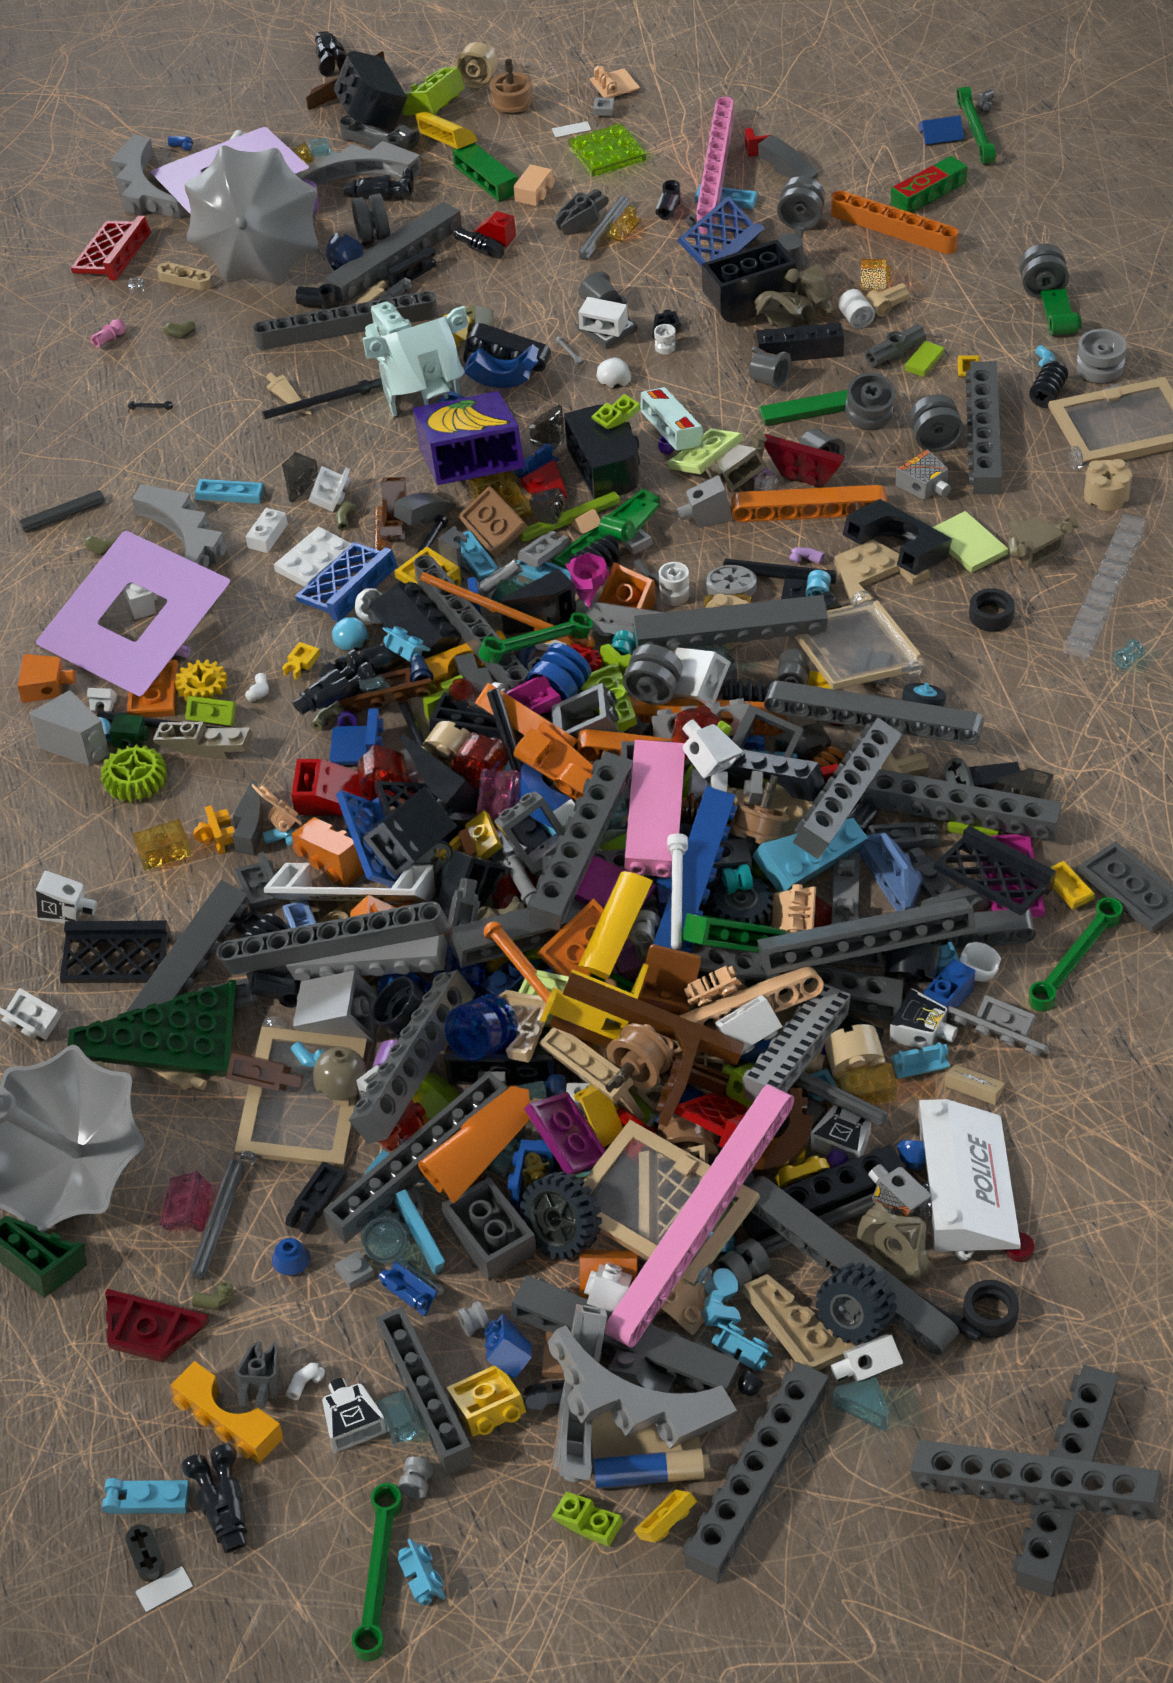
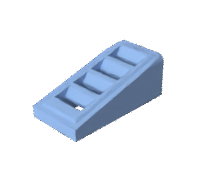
[282,900,317,929]

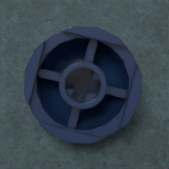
[325,233,364,271]

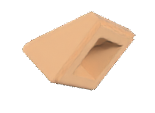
[571,509,600,534]

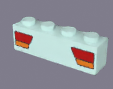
[641,387,703,451]

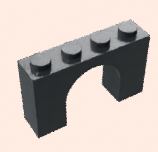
[843,499,952,575]

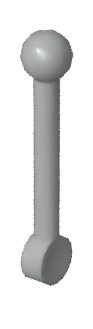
[556,336,583,365]
[397,1258,444,1296]

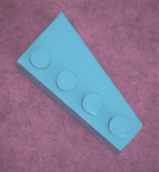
[752,818,868,892]

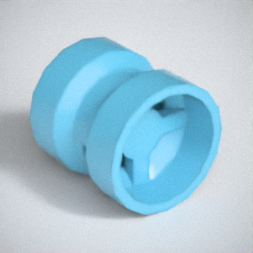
[805,570,831,597]

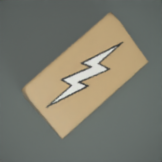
[944,1064,1006,1105]

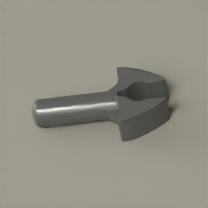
[634,559,660,589]

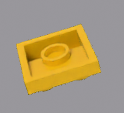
[395,547,461,601]
[446,1366,526,1437]

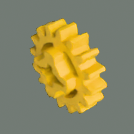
[175,659,228,701]

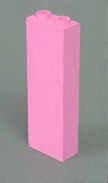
[624,740,685,878]

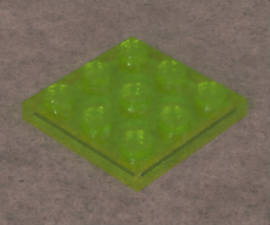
[568,123,646,177]

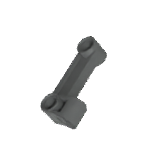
[339,115,420,151]

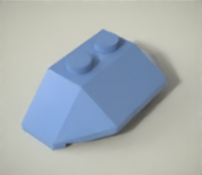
[858,833,923,911]

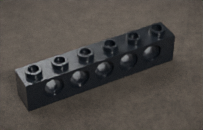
[742,1144,907,1242]

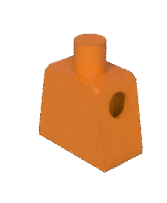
[17,654,76,703]

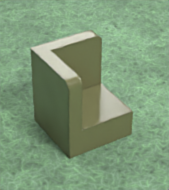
[466,305,494,332]

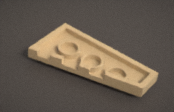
[742,1274,855,1371]

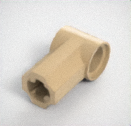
[865,283,910,317]
[880,753,929,776]

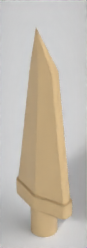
[354,281,387,304]
[266,372,312,415]
[145,1067,207,1090]

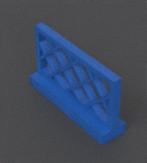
[677,196,765,267]
[295,542,397,622]
[336,790,403,888]

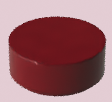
[1005,1232,1035,1262]

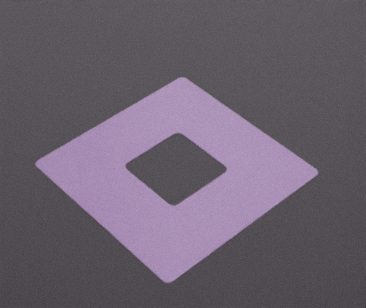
[151,127,309,213]
[36,531,230,696]

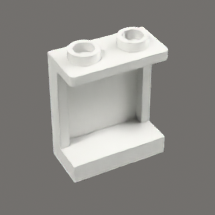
[673,648,731,704]

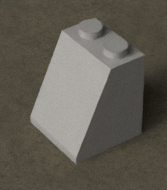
[29,690,110,766]
[293,970,377,1043]

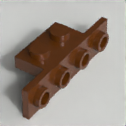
[339,668,438,713]

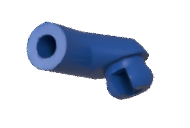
[168,136,193,151]

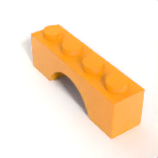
[425,630,513,696]
[170,1361,284,1464]

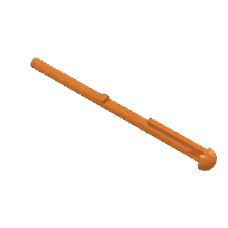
[419,572,595,651]
[483,922,603,1057]

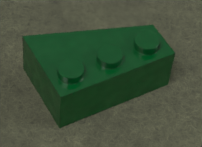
[0,1215,87,1298]

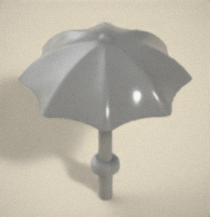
[184,145,318,285]
[0,1045,145,1232]

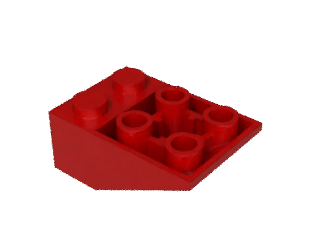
[291,759,373,815]

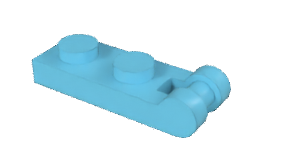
[102,1478,190,1514]

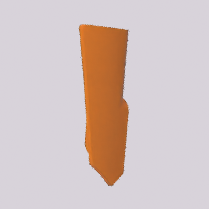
[513,721,618,814]
[418,1086,530,1203]

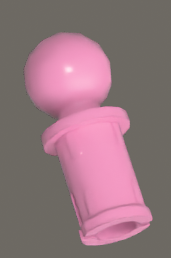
[90,319,126,348]

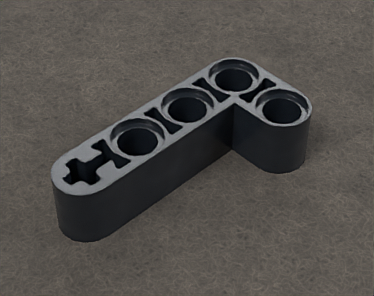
[463,323,551,372]

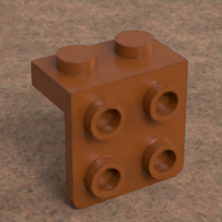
[638,944,702,1015]

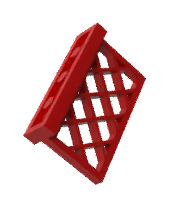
[70,216,151,280]
[674,1089,749,1148]

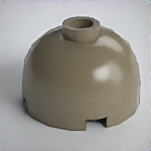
[313,1047,367,1100]

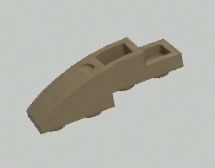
[153,722,253,759]

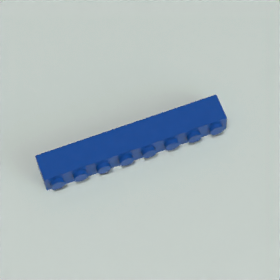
[653,786,738,952]

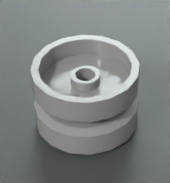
[1076,329,1127,383]

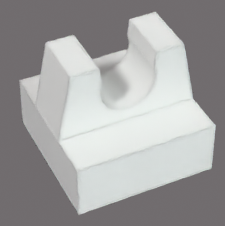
[87,688,117,713]

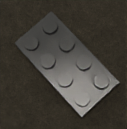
[1078,841,1173,933]

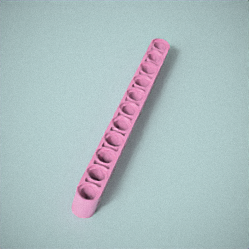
[696,97,734,234]
[604,1084,794,1348]

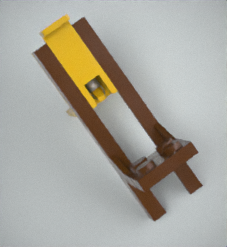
[540,964,744,1127]

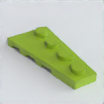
[578,662,637,732]

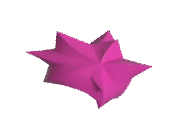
[565,553,611,608]

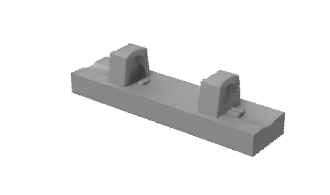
[832,853,860,925]

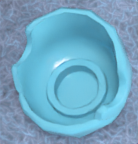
[332,617,369,650]

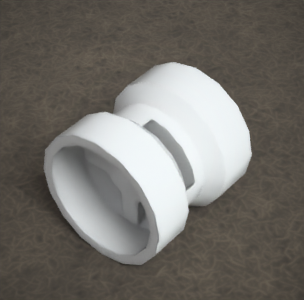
[654,324,676,354]

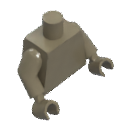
[785,263,835,317]
[705,429,767,491]
[1008,516,1079,568]

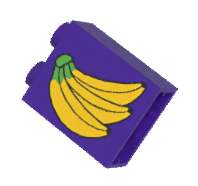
[413,391,525,485]

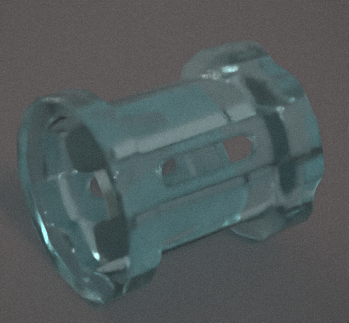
[1113,639,1145,670]

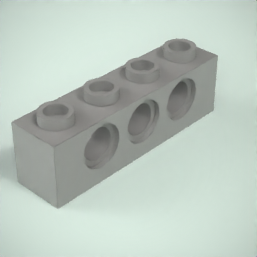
[651,698,754,741]

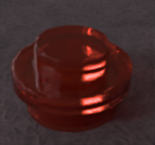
[449,678,473,700]

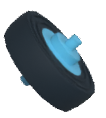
[902,683,946,707]

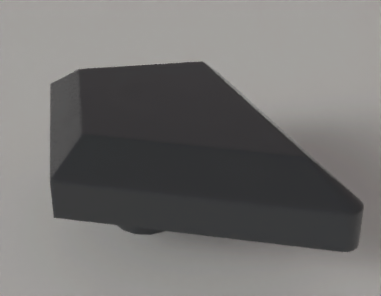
[652,310,680,338]

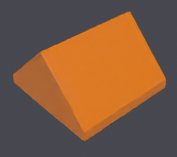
[598,563,655,610]
[580,1250,639,1299]

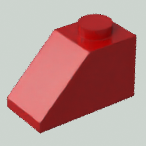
[473,211,516,247]

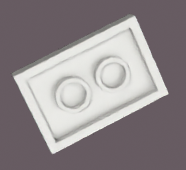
[274,526,352,587]

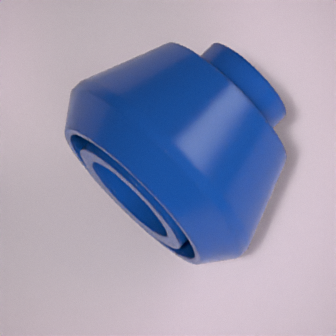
[897,1140,927,1170]
[272,1238,310,1275]

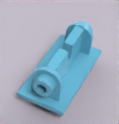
[383,626,430,662]
[890,1042,950,1079]
[712,1323,774,1372]
[398,1538,446,1606]

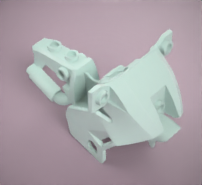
[363,301,468,417]

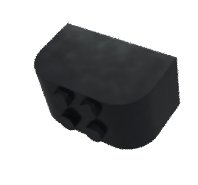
[334,51,408,131]
[702,239,797,323]
[564,405,640,500]

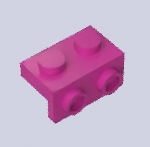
[505,675,562,715]

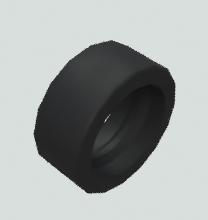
[969,588,1015,632]
[963,1280,1019,1338]

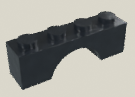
[724,749,826,802]

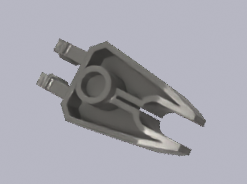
[555,189,609,235]
[236,1341,280,1409]

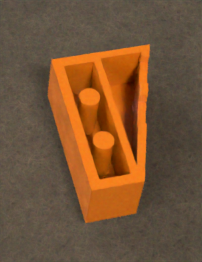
[291,817,365,887]

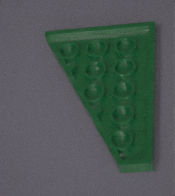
[67,980,236,1076]

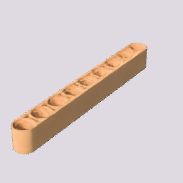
[598,966,824,1060]

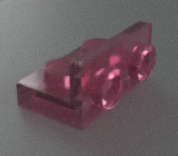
[476,769,521,823]
[160,1171,212,1232]

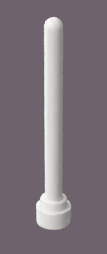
[667,833,688,950]

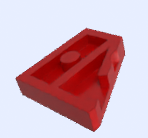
[521,460,567,511]

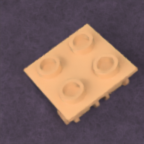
[590,66,640,98]
[251,784,302,832]
[772,884,816,934]
[684,965,748,1009]
[657,1263,708,1336]

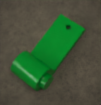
[1040,289,1082,336]
[598,498,659,543]

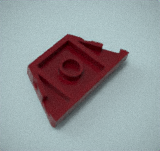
[764,434,845,488]
[105,1289,209,1362]

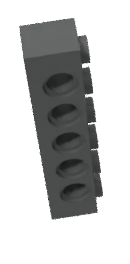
[376,1306,474,1476]

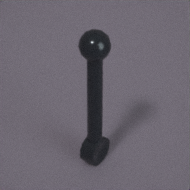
[128,401,173,410]

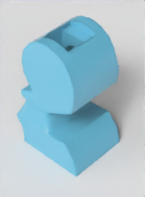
[701,1268,741,1327]

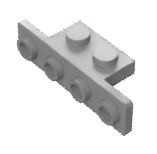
[575,599,664,636]
[947,995,1050,1057]

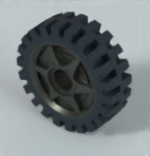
[520,1171,602,1259]

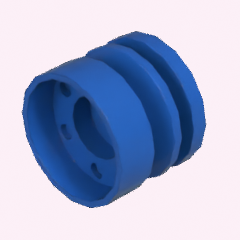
[527,643,591,701]

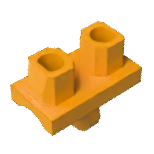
[193,805,235,855]

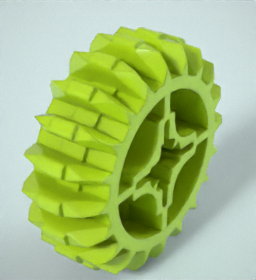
[101,744,167,803]

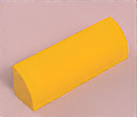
[415,112,478,149]
[578,872,653,980]

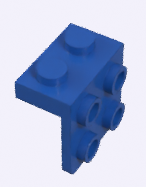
[329,709,384,765]
[508,1139,557,1215]

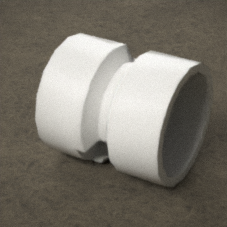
[838,289,875,329]
[659,562,689,606]
[688,769,728,801]

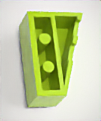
[402,67,465,115]

